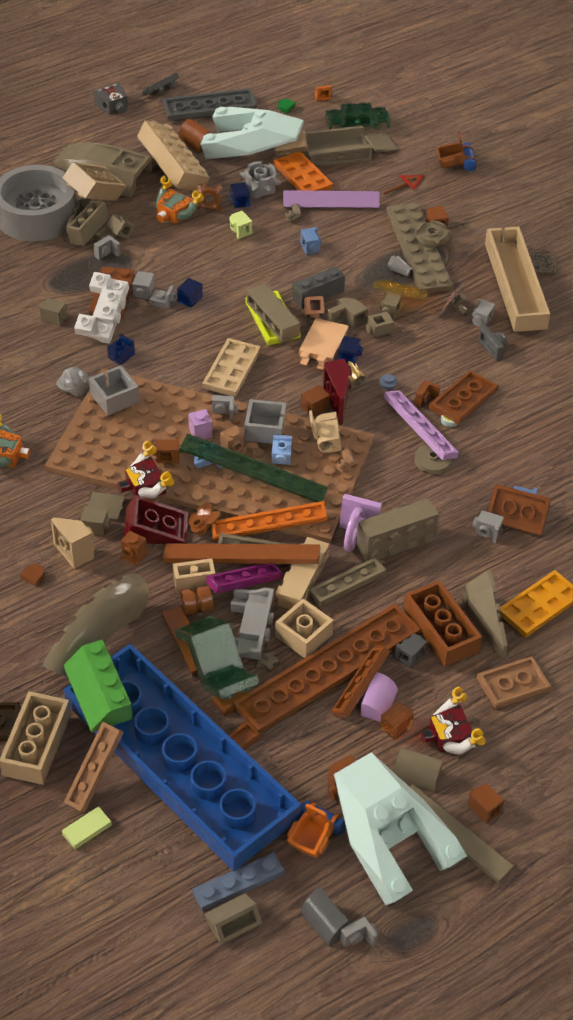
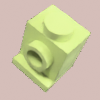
[229,211,252,239]

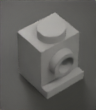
[472,299,495,327]
[472,510,504,543]

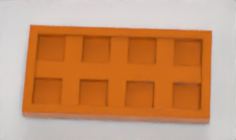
[273,151,333,191]

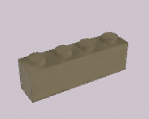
[247,283,301,343]

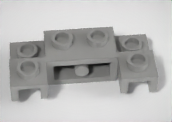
[219,588,274,662]

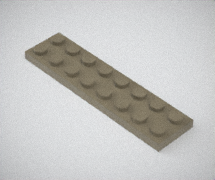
[386,203,453,294]

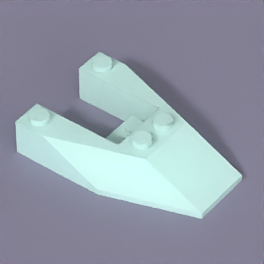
[200,107,304,160]
[334,752,467,905]

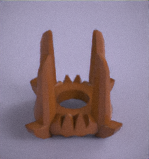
[196,182,223,211]

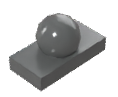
[479,325,507,361]

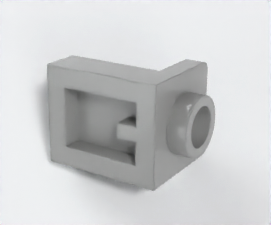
[94,235,120,260]
[149,285,176,309]
[212,395,238,421]
[340,917,378,947]

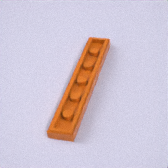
[211,501,328,541]

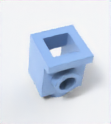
[272,435,292,465]

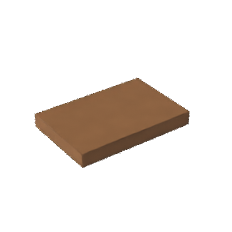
[477,656,552,710]

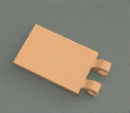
[299,318,349,370]

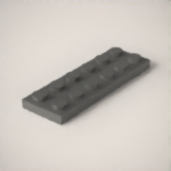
[162,88,257,121]

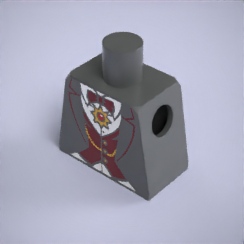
[94,83,128,114]

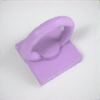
[339,494,382,552]

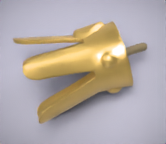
[348,361,365,386]

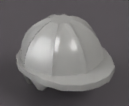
[56,367,89,397]

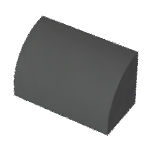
[301,887,349,947]

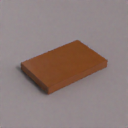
[488,484,552,536]

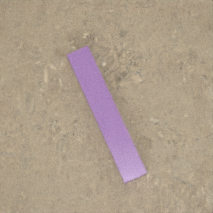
[283,190,380,208]
[383,390,459,460]

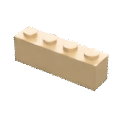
[276,537,329,609]

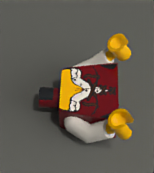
[118,441,174,499]
[421,687,486,755]

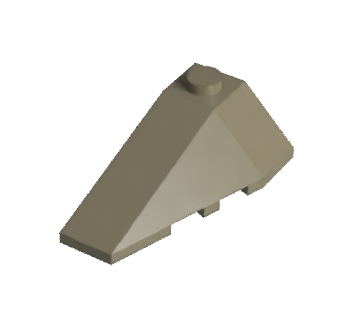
[462,570,507,659]

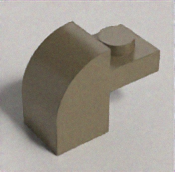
[327,298,368,328]

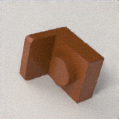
[414,380,440,408]

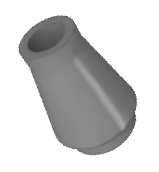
[387,255,413,277]

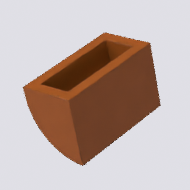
[178,118,210,153]

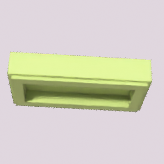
[62,806,112,850]

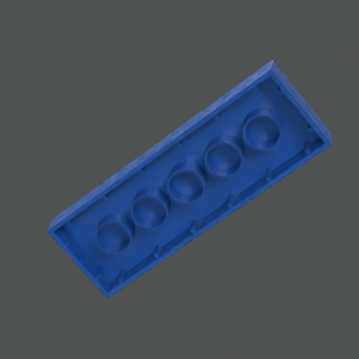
[64,644,301,872]

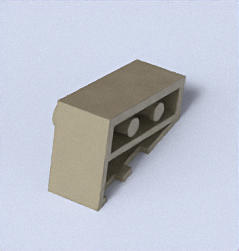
[66,197,109,246]

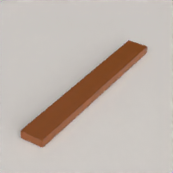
[163,544,321,564]

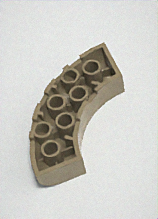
[42,574,149,677]

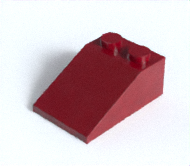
[323,359,352,425]
[123,495,188,544]

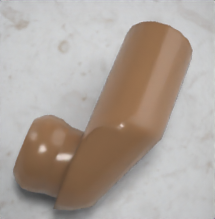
[336,449,354,472]

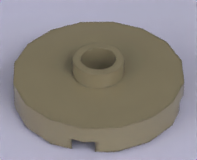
[416,220,449,246]
[414,444,452,475]

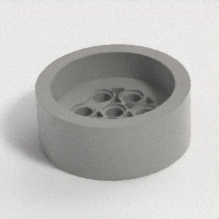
[0,165,77,241]

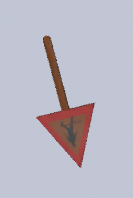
[384,175,424,194]

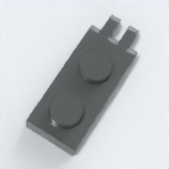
[142,72,180,96]

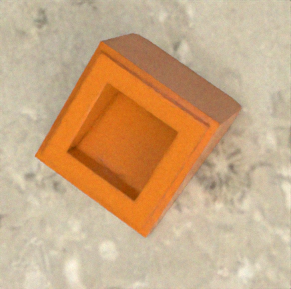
[315,85,332,101]

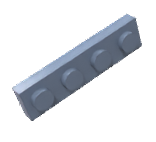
[192,853,285,912]

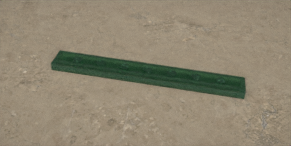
[180,433,328,502]

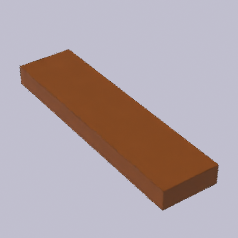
[162,606,211,676]
[331,647,390,717]

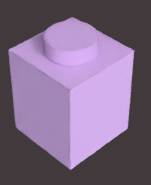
[189,409,212,441]

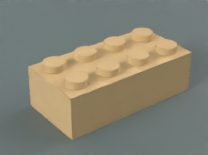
[63,162,127,202]
[0,691,71,785]

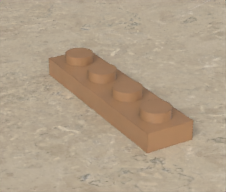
[64,722,124,812]

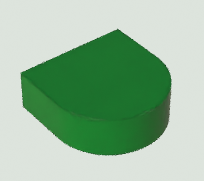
[278,99,296,114]

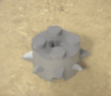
[240,161,281,198]

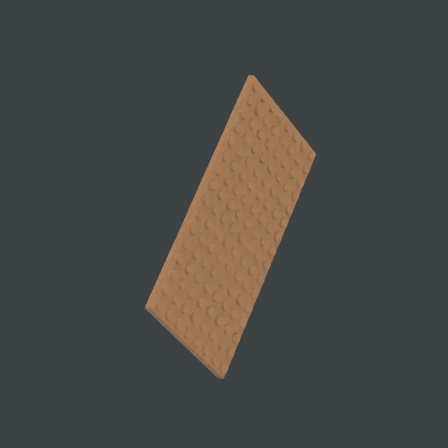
[45,368,374,544]

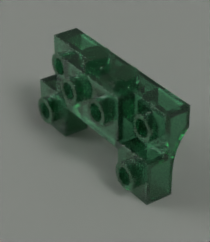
[325,102,390,129]

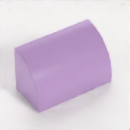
[360,672,398,723]

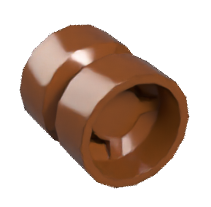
[180,585,214,616]

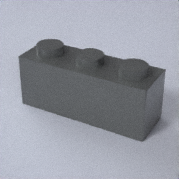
[293,266,345,308]

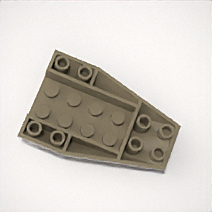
[53,142,158,198]

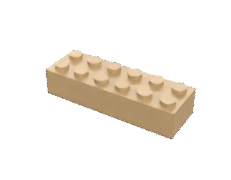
[137,121,210,192]

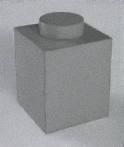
[132,271,155,299]

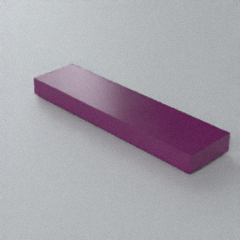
[206,564,283,594]

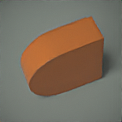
[20,564,44,586]

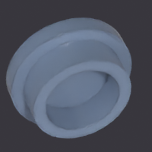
[380,374,397,391]

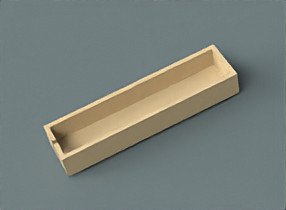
[485,227,550,332]

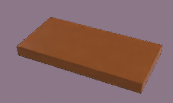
[429,370,499,425]

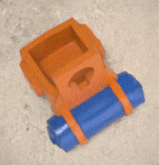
[287,800,346,858]

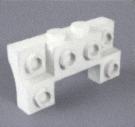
[74,272,129,344]

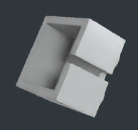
[89,365,140,416]
[244,399,286,444]

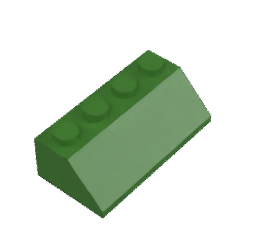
[64,639,133,733]

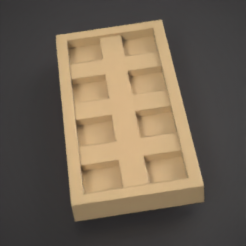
[202,338,261,397]

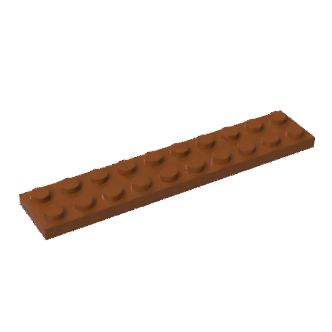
[233,604,421,732]

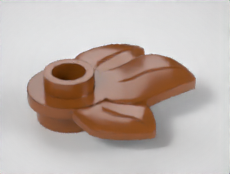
[188,503,221,536]

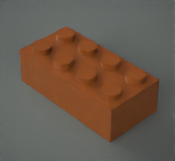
[403,580,482,667]

